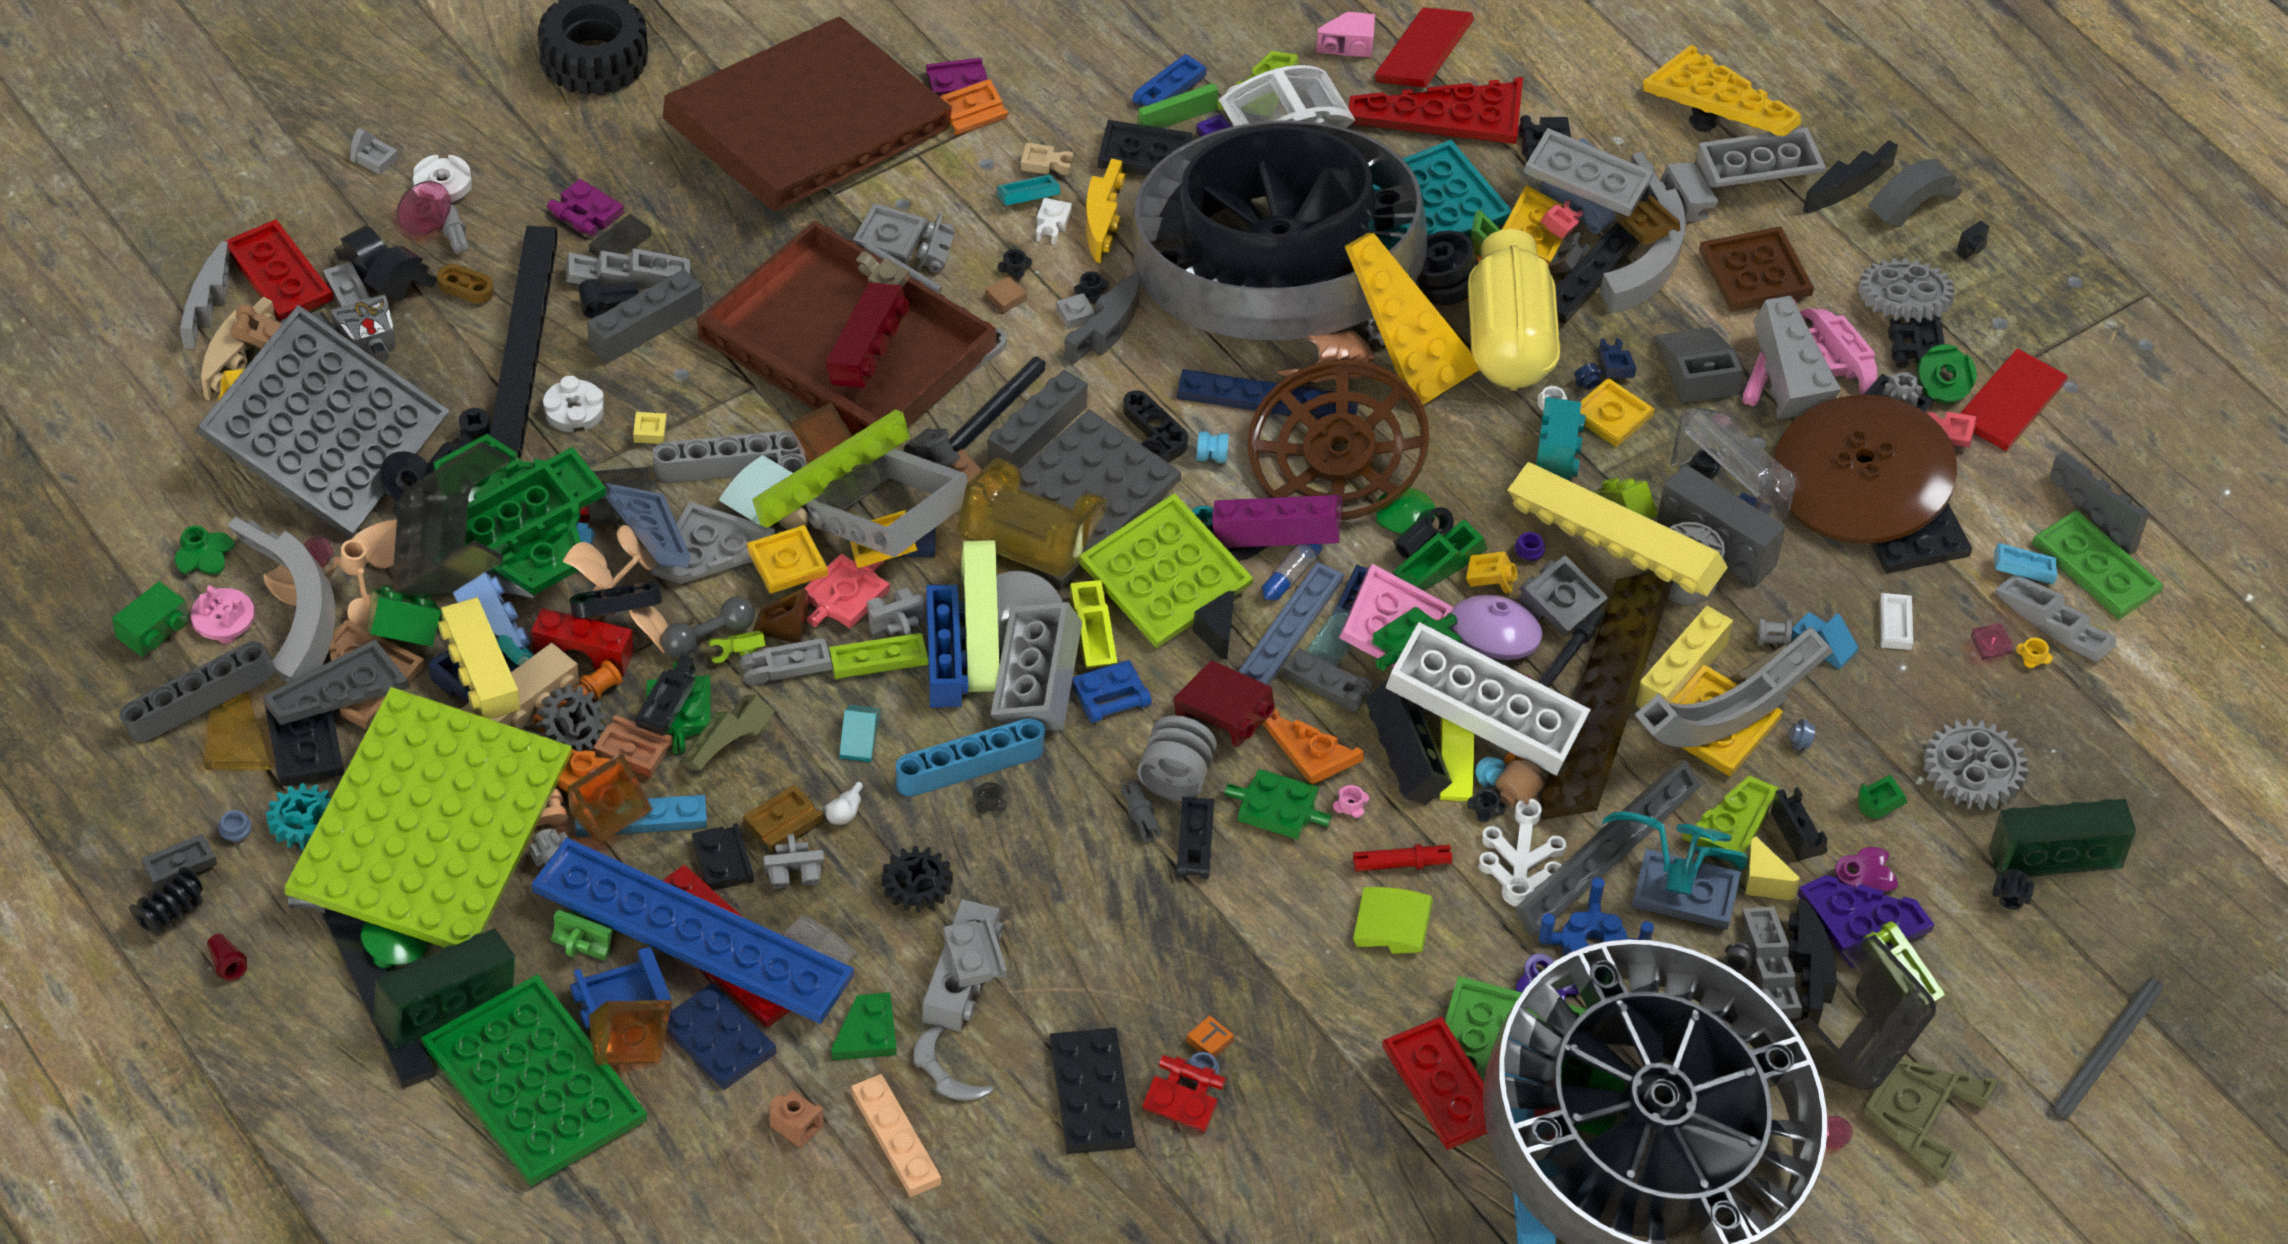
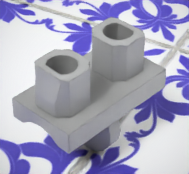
[867,588,925,637]
[763,834,824,889]

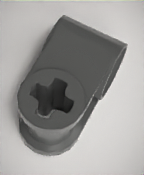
[904,428,960,467]

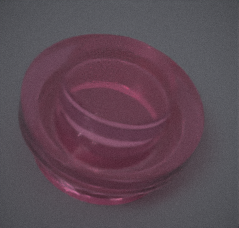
[304,537,333,567]
[1826,1116,1853,1149]

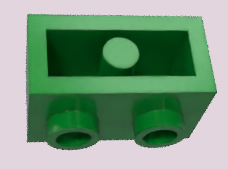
[112,581,189,657]

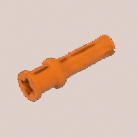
[532,660,623,733]

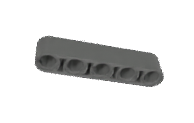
[119,641,275,742]

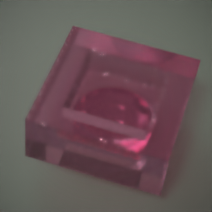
[1970,623,2013,660]

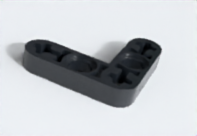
[1123,390,1188,463]

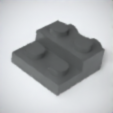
[1517,555,1609,637]

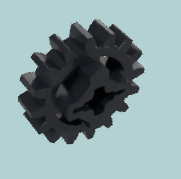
[882,846,953,913]

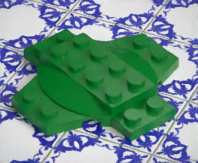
[412,434,607,596]

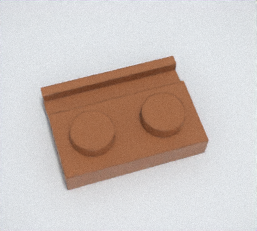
[593,715,672,777]

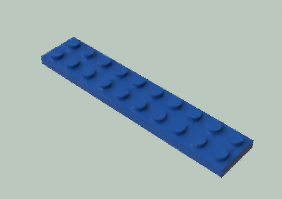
[531,837,854,1024]

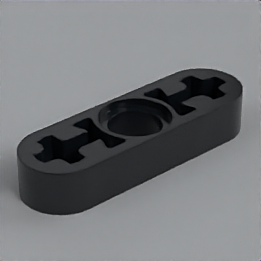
[569,581,663,618]

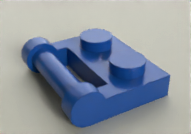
[1071,660,1152,723]

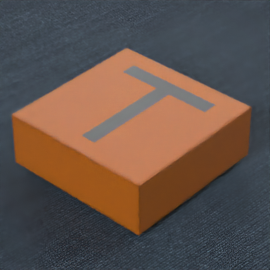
[1186,1016,1234,1057]

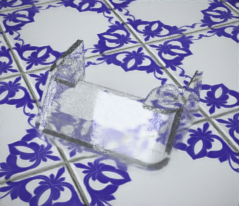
[1670,407,1795,523]

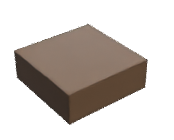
[985,276,1027,313]

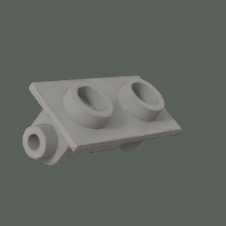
[916,213,955,273]

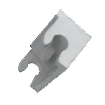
[1660,162,1718,224]

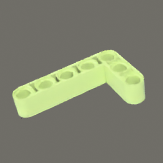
[961,540,999,692]

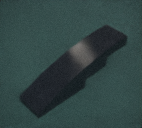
[1803,140,1898,214]

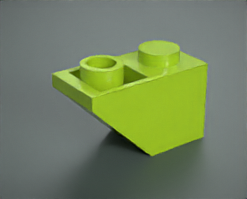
[1592,477,1658,519]

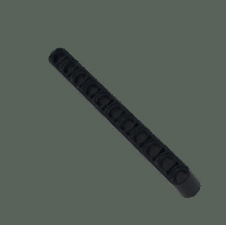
[490,225,558,459]

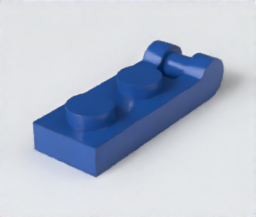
[1132,54,1207,106]

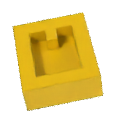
[1466,551,1517,594]

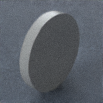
[996,571,1062,656]

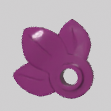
[1834,847,1898,893]

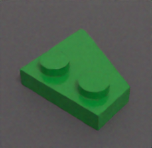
[831,992,897,1060]

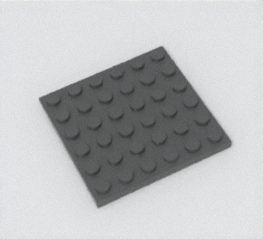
[195,305,450,539]

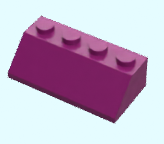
[1212,495,1343,548]

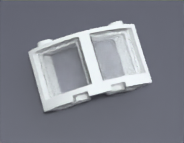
[1218,65,1355,128]

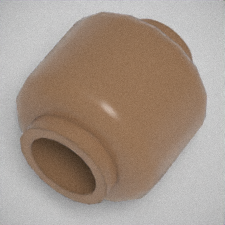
[1495,759,1543,808]

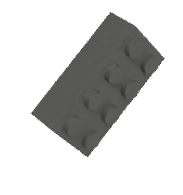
[1656,464,1786,587]

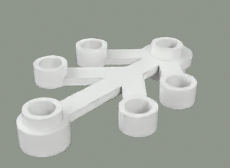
[1478,799,1566,906]

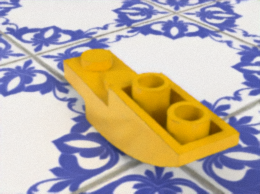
[1086,158,1126,263]

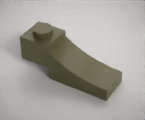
[679,695,775,770]

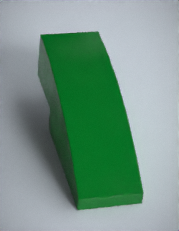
[1393,519,1487,590]

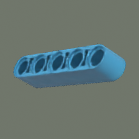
[896,718,1045,797]

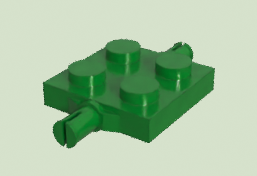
[1372,607,1462,671]
[646,661,712,755]
[1224,768,1332,840]

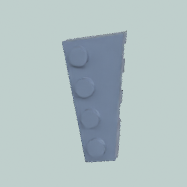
[605,483,691,568]

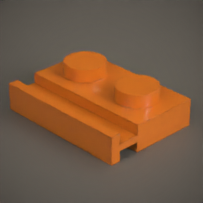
[940,79,1008,136]

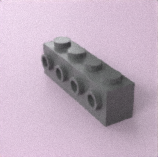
[587,269,703,364]
[987,369,1088,477]

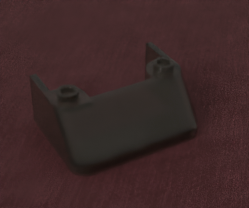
[1792,934,1936,1091]

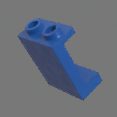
[570,947,672,1041]

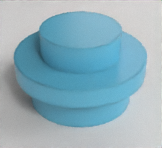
[1475,757,1505,788]

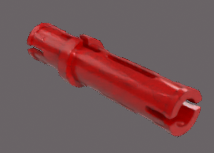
[1353,844,1452,872]

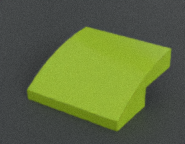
[1353,887,1433,954]

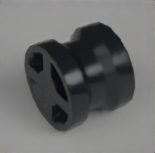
[459,408,491,441]

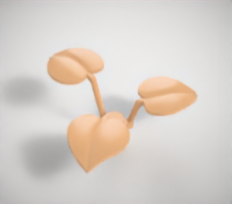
[263,519,403,629]
[563,525,668,654]

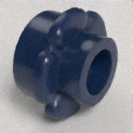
[1574,363,1603,389]

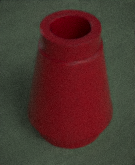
[207,934,247,981]

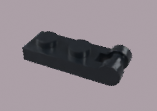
[1176,796,1214,879]

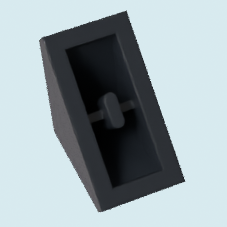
[1193,591,1235,659]

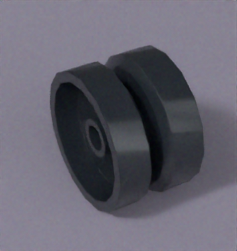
[1417,230,1478,305]

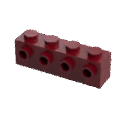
[825,282,909,388]

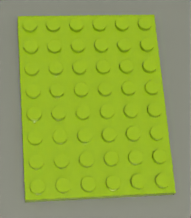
[284,687,572,957]

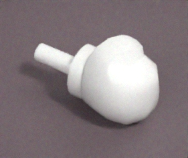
[823,782,863,825]

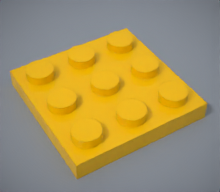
[1671,664,1783,777]

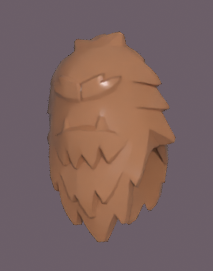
[1277,330,1375,383]

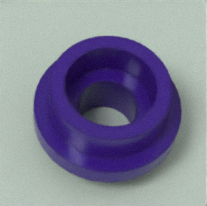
[1515,532,1546,561]

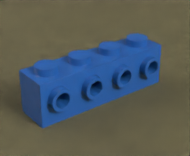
[926,585,968,708]

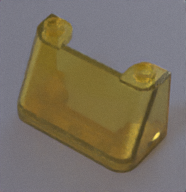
[958,457,1108,576]

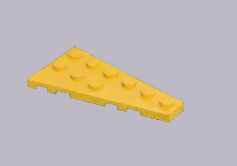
[1643,44,1801,137]
[1345,233,1479,407]

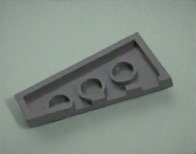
[2050,452,2149,555]
[263,639,409,725]

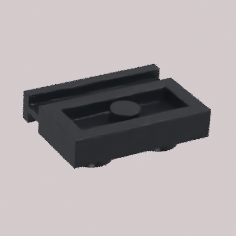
[691,823,754,890]

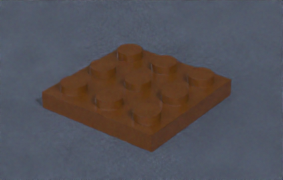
[1699,226,1814,312]

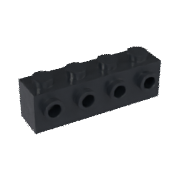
[1365,678,1452,805]

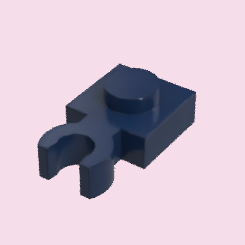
[1598,338,1636,379]

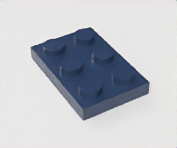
[660,983,777,1090]

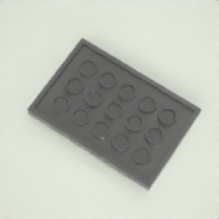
[968,409,1181,589]

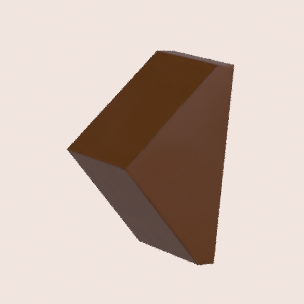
[753,588,808,643]

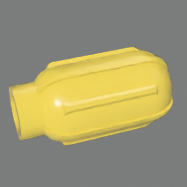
[1468,229,1560,391]

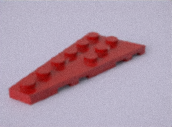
[1348,77,1523,144]

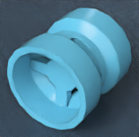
[1196,431,1229,464]

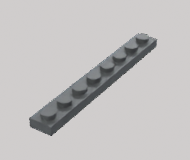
[1514,760,1700,935]

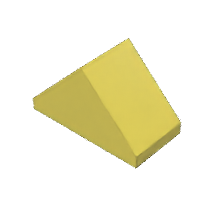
[1745,836,1800,901]

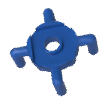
[1538,877,1654,983]

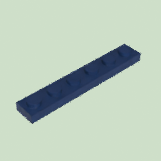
[1177,369,1359,420]

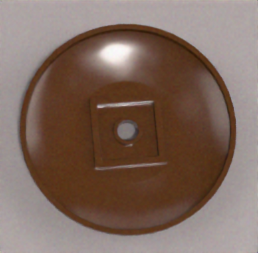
[1773,395,1957,544]

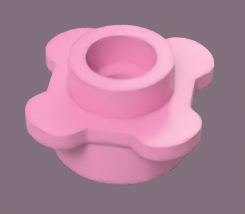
[1333,785,1369,818]

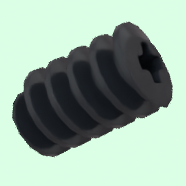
[129,867,203,937]

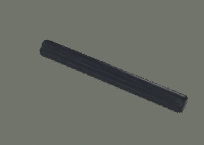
[949,356,1046,451]

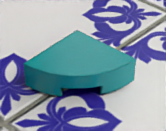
[497,634,534,665]

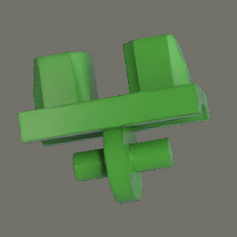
[551,909,614,961]

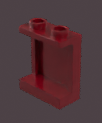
[1173,660,1275,747]

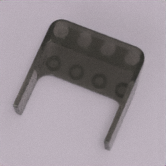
[392,442,509,594]

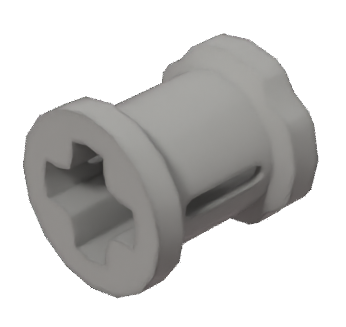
[1757,618,1792,646]

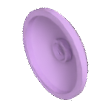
[1450,595,1542,660]

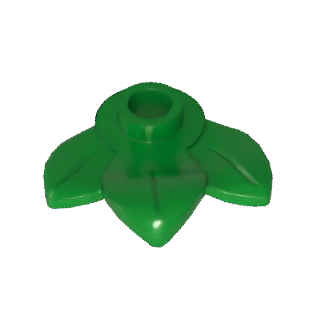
[175,525,235,575]

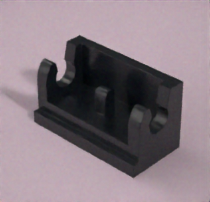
[1770,787,1828,861]

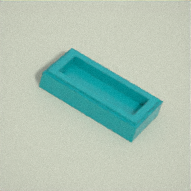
[996,174,1061,206]

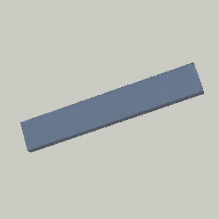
[1238,562,1344,686]

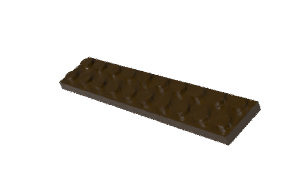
[1539,571,1673,820]

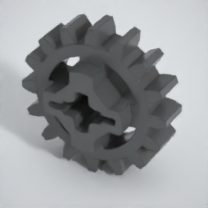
[536,685,606,751]

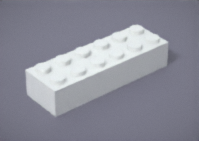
[1385,622,1591,776]

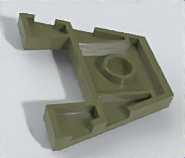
[1864,1058,1999,1182]

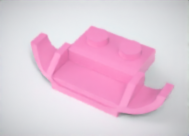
[1800,308,1877,395]

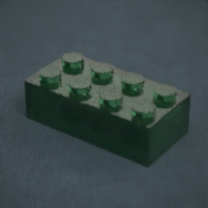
[1989,799,2136,877]
[374,928,516,1049]

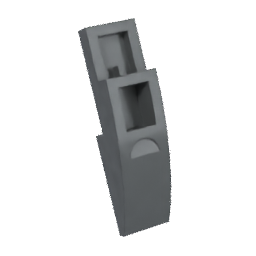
[1064,271,1140,365]

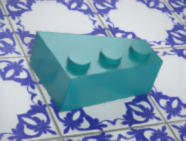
[1536,397,1585,481]

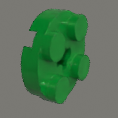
[1916,344,1977,405]

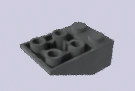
[1655,327,1743,403]

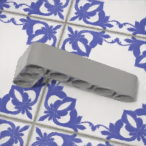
[653,431,808,513]

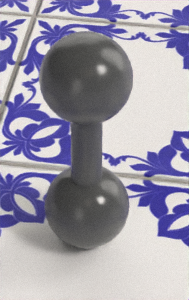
[661,596,755,659]

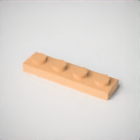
[851,1074,941,1197]

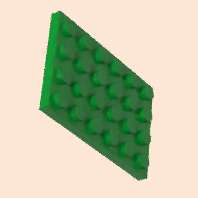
[422,974,647,1187]

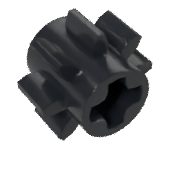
[1992,869,2035,910]

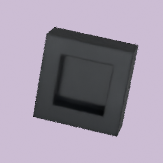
[1956,220,1990,260]

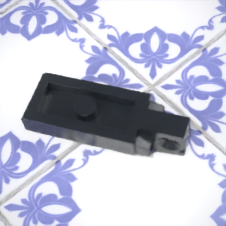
[635,655,696,736]

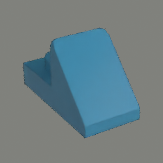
[1791,612,1859,669]

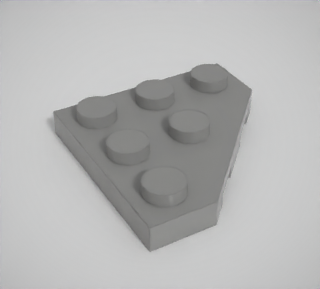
[651,501,775,584]

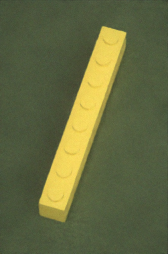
[1507,462,1728,597]

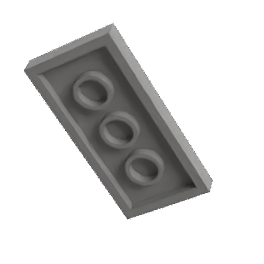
[1524,128,1653,217]

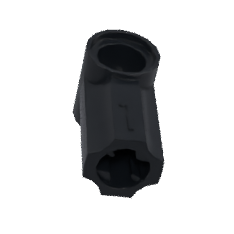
[578,279,639,319]
[1393,507,1454,559]

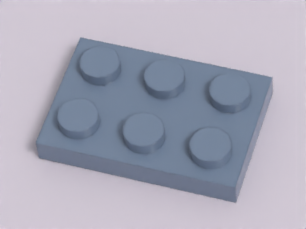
[1632,849,1741,930]

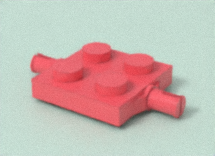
[804,553,890,629]

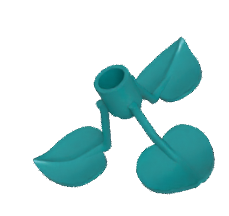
[1602,811,1748,895]

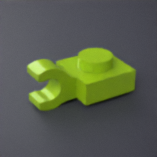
[708,630,766,663]

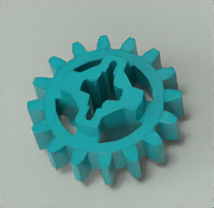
[266,783,331,849]

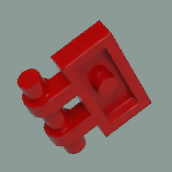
[1142,1054,1226,1133]

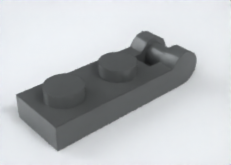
[1282,648,1374,712]

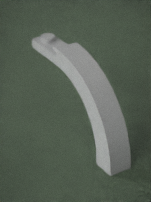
[1600,152,1685,314]
[228,516,336,683]
[1635,626,1833,747]

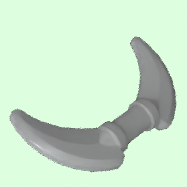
[913,1026,993,1101]

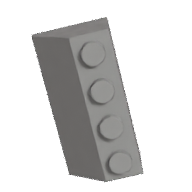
[1695,128,1826,187]
[991,602,1082,731]

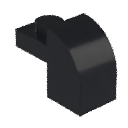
[334,225,387,281]
[363,246,437,301]

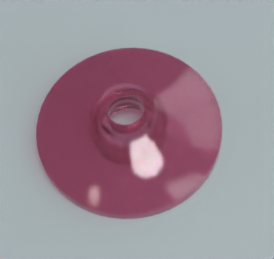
[397,181,451,235]

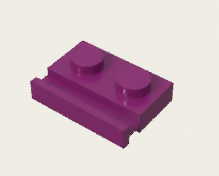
[926,58,988,97]

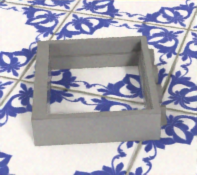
[806,448,973,557]

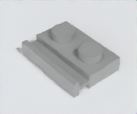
[943,917,1007,988]

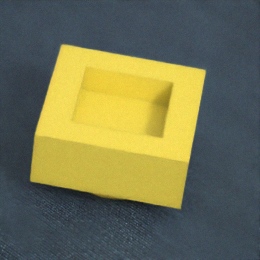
[633,412,667,444]

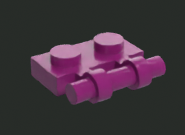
[547,178,624,237]

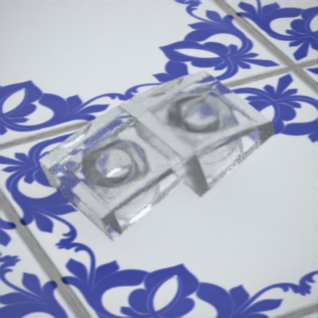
[781,915,857,964]

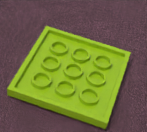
[1078,493,1254,649]

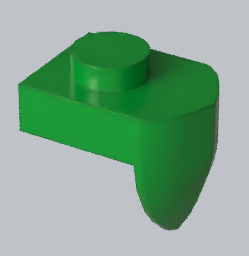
[1857,774,1908,819]

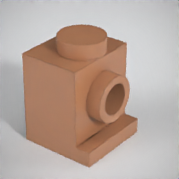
[769,1090,823,1148]

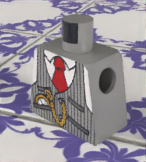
[330,294,396,363]

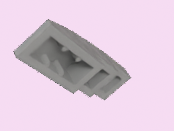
[180,241,231,349]
[566,248,690,288]
[1995,575,2116,662]
[1742,907,1802,1019]

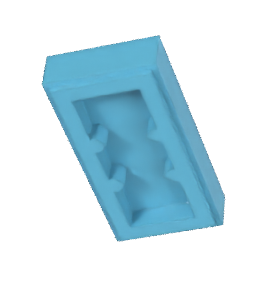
[1994,543,2057,585]

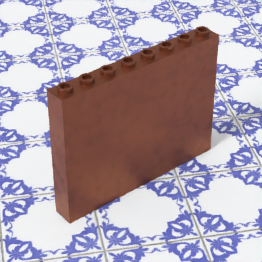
[663,16,952,213]
[697,220,996,435]

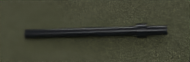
[1538,609,1604,688]

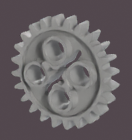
[1858,258,1955,322]
[1923,719,2028,810]

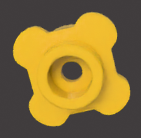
[2016,638,2053,669]

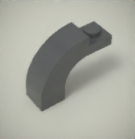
[1868,159,1963,227]

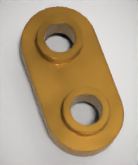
[437,264,494,303]

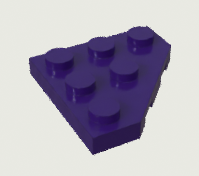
[1797,875,1934,968]

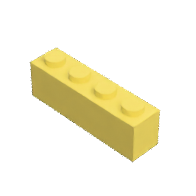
[438,597,520,719]
[1635,605,1733,708]

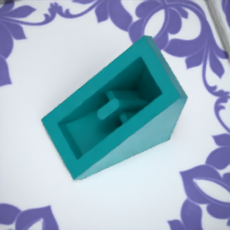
[839,705,881,762]

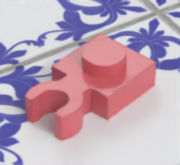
[1540,200,1583,239]
[1926,412,1977,448]

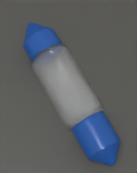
[1261,543,1323,601]

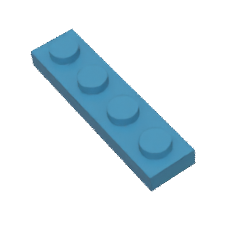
[575,795,707,837]

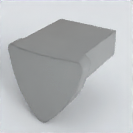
[350,128,398,175]

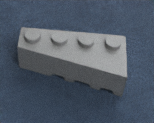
[1753,296,1841,420]

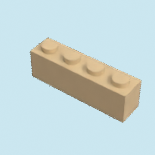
[460,643,579,729]

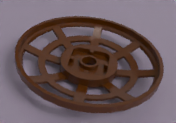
[1248,360,1430,521]

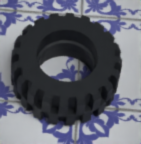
[538,0,648,96]

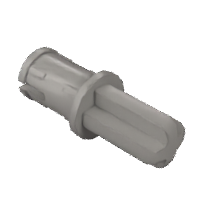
[439,205,468,254]

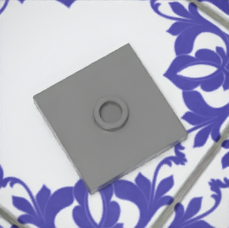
[852,203,928,265]

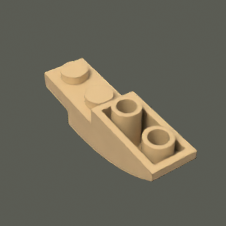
[201,297,276,401]

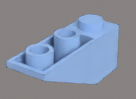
[451,570,531,653]

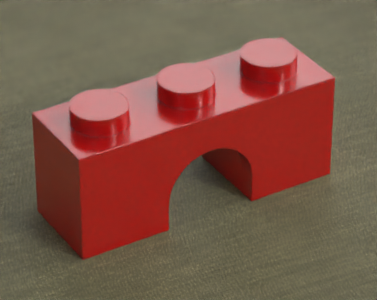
[531,608,634,676]

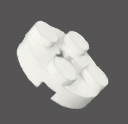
[413,155,472,208]
[543,376,604,432]

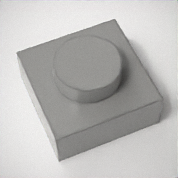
[1056,293,1095,329]

